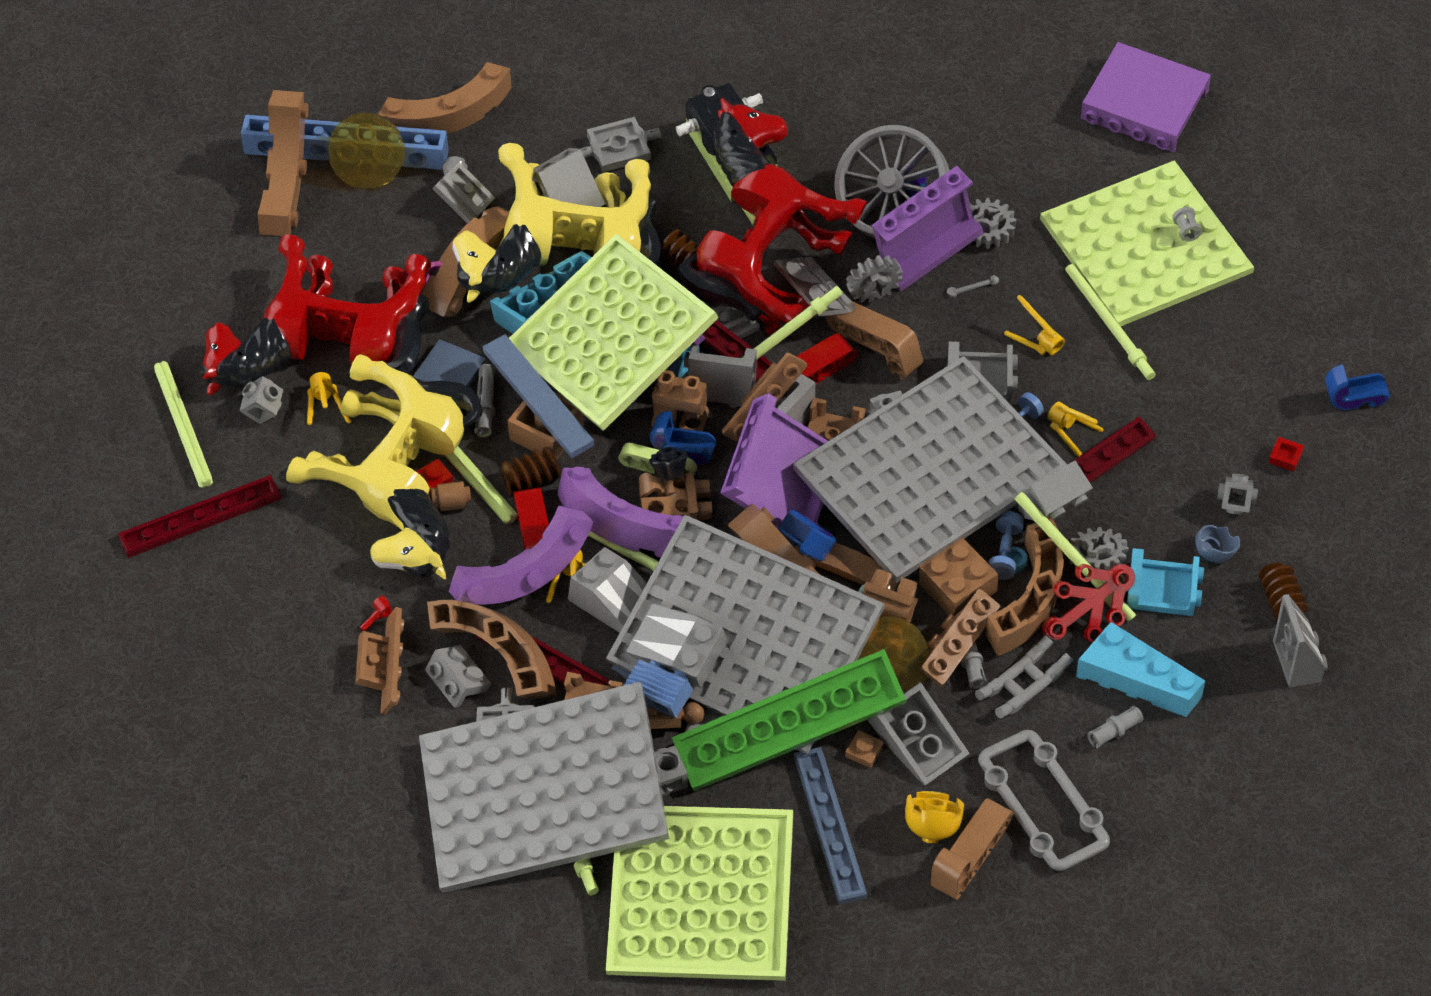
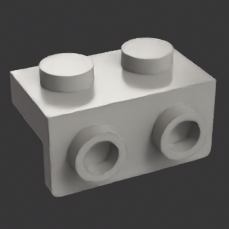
[425,645,491,708]

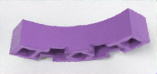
[557,467,684,557]
[449,506,593,605]

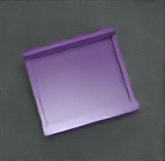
[1081,42,1211,152]
[872,166,984,291]
[721,393,828,528]

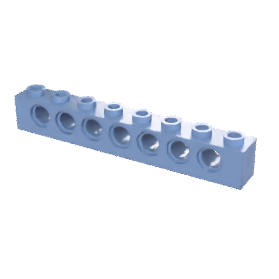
[241,115,449,170]

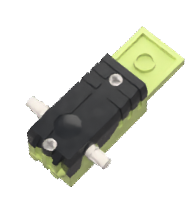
[676,83,777,226]

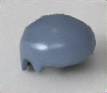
[1195,525,1240,564]

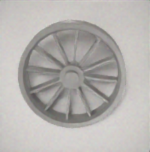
[834,125,950,239]

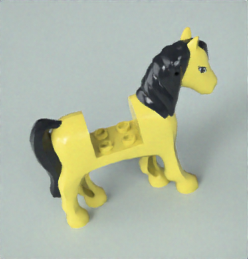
[452,143,661,303]
[286,354,483,579]

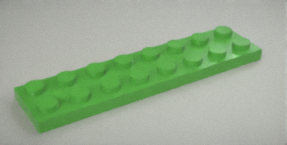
[672,649,907,791]

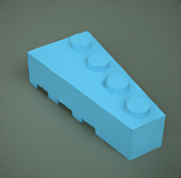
[490,251,592,334]
[1076,622,1205,717]

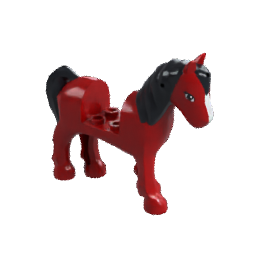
[678,98,867,324]
[199,234,432,395]

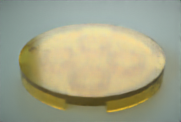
[328,112,405,189]
[858,616,930,693]

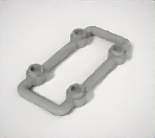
[978,730,1110,871]

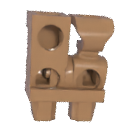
[651,370,709,431]
[639,472,712,521]
[862,569,918,652]

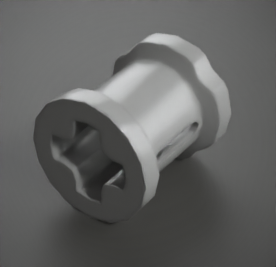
[1172,207,1203,242]

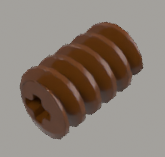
[660,229,698,271]
[501,447,561,496]
[1258,562,1309,623]

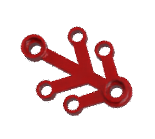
[1042,564,1135,643]

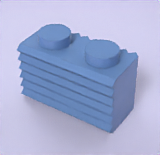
[623,660,693,719]

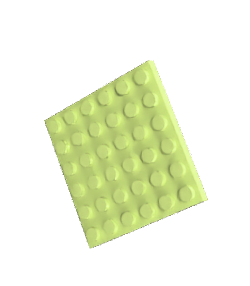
[1040,160,1254,327]
[509,234,719,431]
[606,806,793,981]

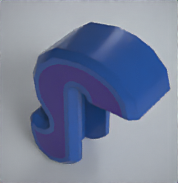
[1325,364,1390,410]
[650,411,717,465]
[777,509,836,562]

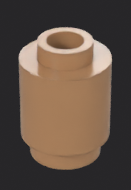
[431,481,471,511]

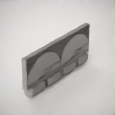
[774,257,855,316]

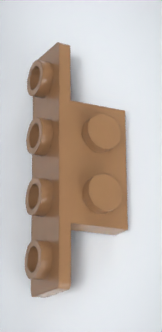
[722,353,807,442]
[920,589,1000,686]
[355,607,404,715]

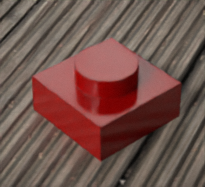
[1269,437,1304,472]
[416,459,454,495]

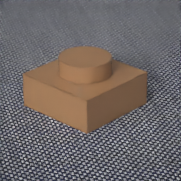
[845,730,884,768]

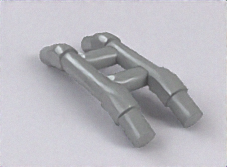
[975,635,1074,718]

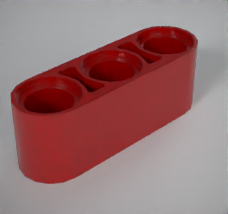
[796,333,858,385]
[513,487,549,550]

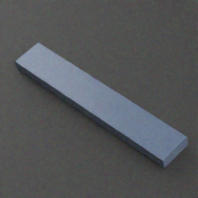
[483,334,594,459]
[794,747,867,904]

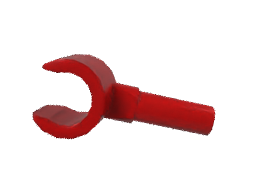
[758,314,782,335]
[360,596,392,631]

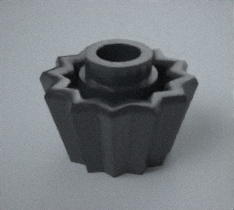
[649,447,688,481]

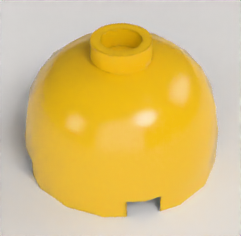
[905,791,964,843]

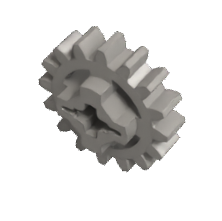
[970,198,1016,249]
[846,255,903,302]
[1070,527,1129,570]

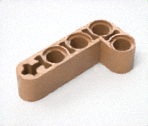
[826,301,923,380]
[931,798,1014,900]

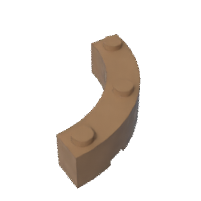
[378,62,512,134]
[258,90,309,236]
[422,206,509,317]
[727,503,820,575]
[985,518,1064,656]
[427,600,557,700]

